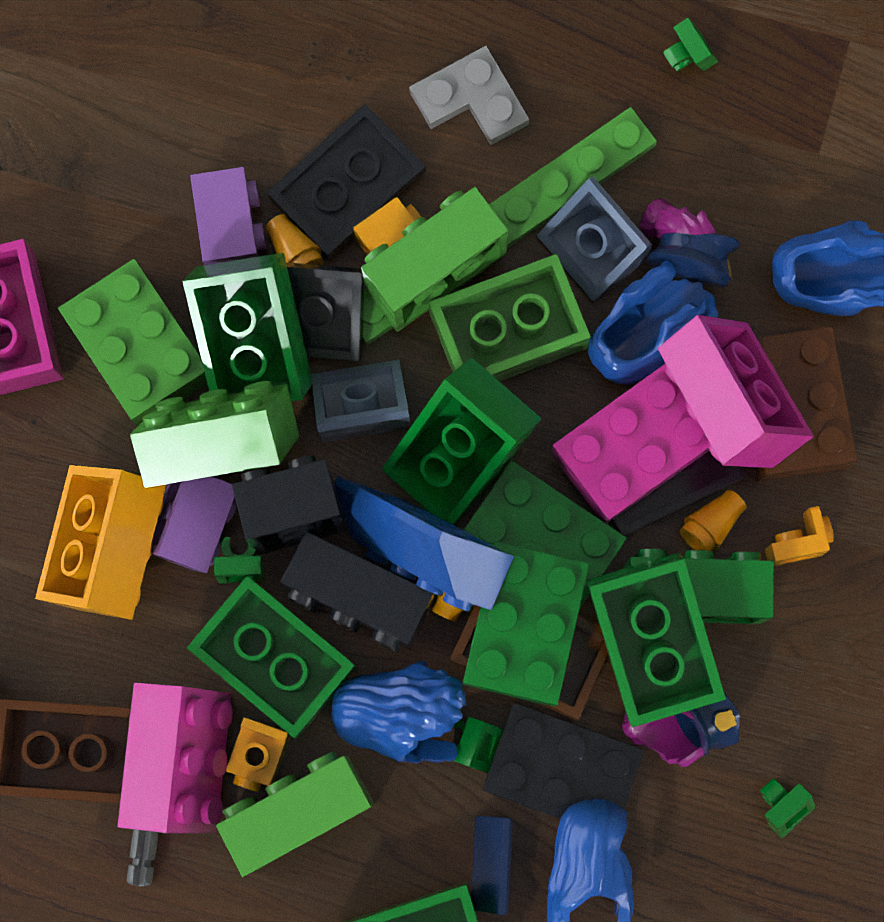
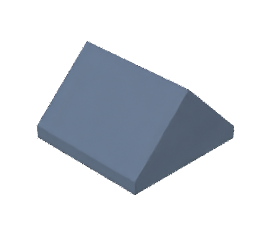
[537,177,652,302]
[311,359,411,443]

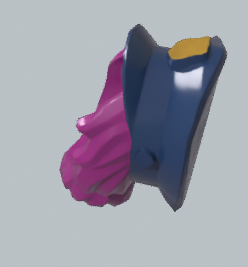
[639,198,740,289]
[622,690,740,767]

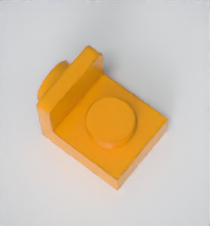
[765,506,834,566]

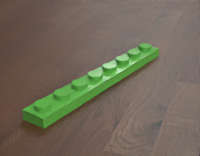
[363,107,657,346]

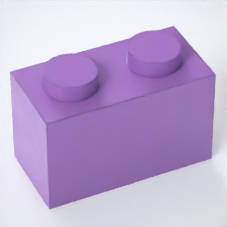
[190,167,267,265]
[151,476,237,573]

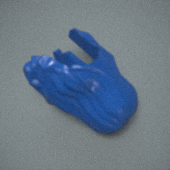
[771,220,884,316]
[588,260,719,385]
[331,660,466,764]
[547,798,634,922]

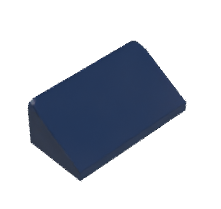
[471,815,513,915]

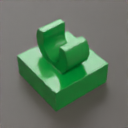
[663,18,719,72]
[214,537,265,584]
[453,717,503,773]
[760,778,816,839]

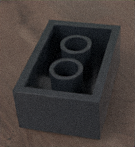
[232,455,348,555]
[281,532,435,653]

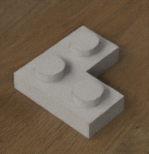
[409,46,529,145]

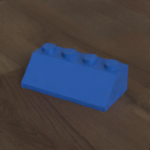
[334,476,514,611]

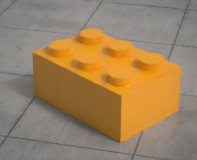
[35,465,166,620]

